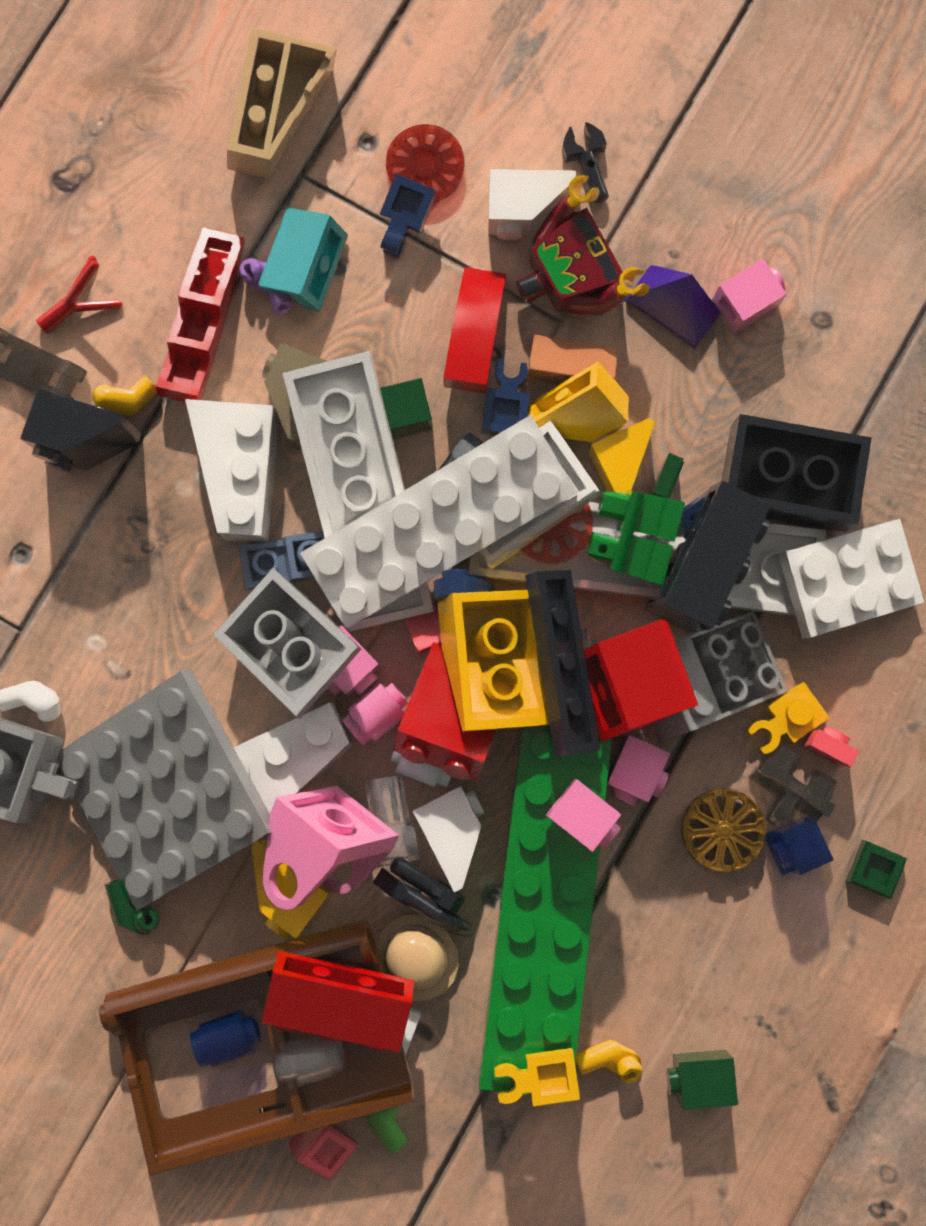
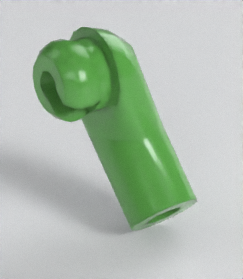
[367,1106,409,1154]

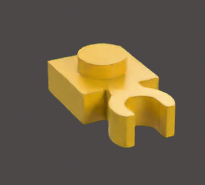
[745,682,829,754]
[494,1048,580,1106]

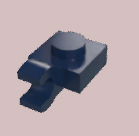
[380,174,437,258]

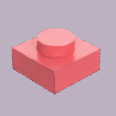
[802,727,859,767]

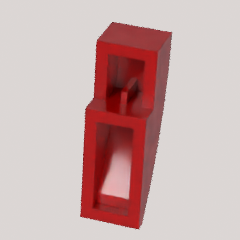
[443,267,506,394]

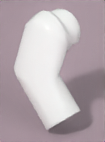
[0,681,62,722]

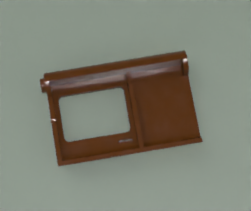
[99,919,414,1175]

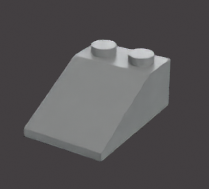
[213,568,362,719]

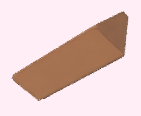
[527,334,618,383]

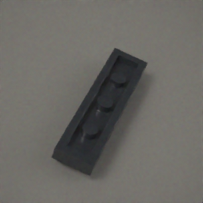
[525,570,601,757]

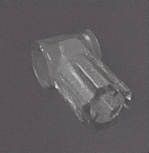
[364,775,421,868]

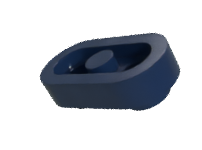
[433,569,495,602]

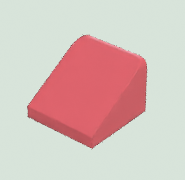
[404,601,441,654]
[289,1124,358,1181]

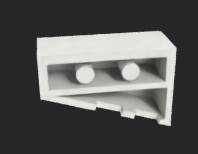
[185,399,279,543]
[233,703,353,813]

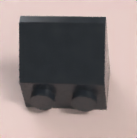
[20,388,143,473]

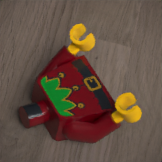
[516,175,650,316]

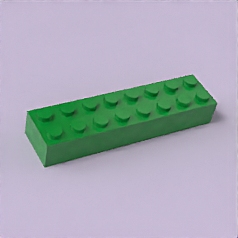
[478,725,612,1096]

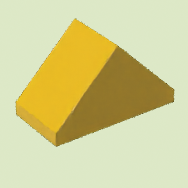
[588,418,656,494]

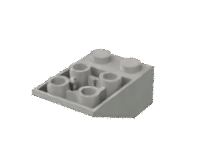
[653,611,788,742]

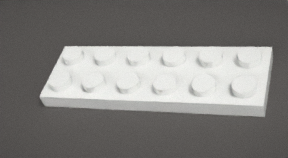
[282,351,435,632]
[300,415,577,629]

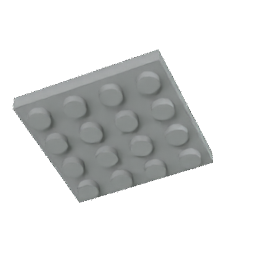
[57,669,271,911]

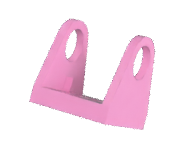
[263,786,399,910]

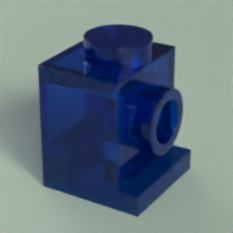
[765,816,834,875]

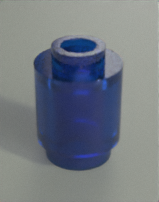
[190,1009,261,1068]

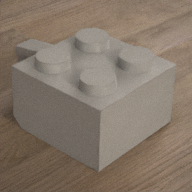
[0,718,79,824]

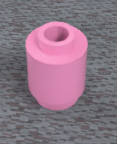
[342,682,409,746]

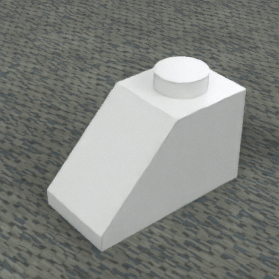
[488,169,576,240]
[413,786,485,892]

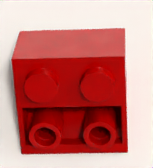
[584,619,699,742]

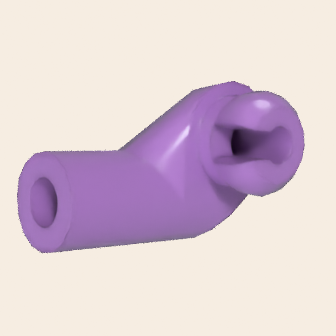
[239,258,293,314]

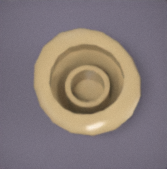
[376,914,460,1001]

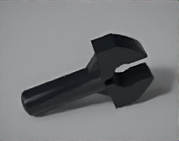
[562,122,609,203]
[390,857,468,916]

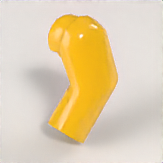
[576,1040,643,1083]

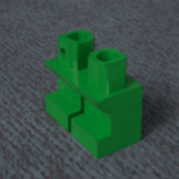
[586,490,685,586]

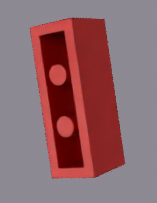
[261,951,414,1053]

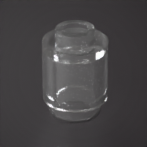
[274,1034,346,1089]

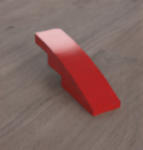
[155,228,245,402]

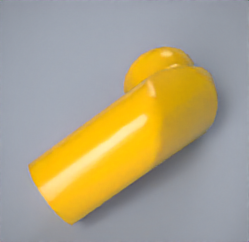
[92,375,157,417]

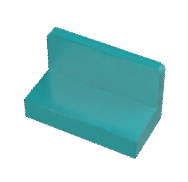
[259,208,348,312]

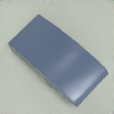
[238,531,325,591]

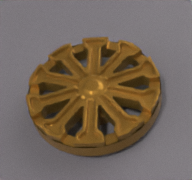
[681,788,766,872]

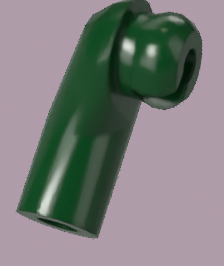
[104,879,159,935]

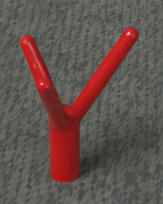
[36,256,123,333]

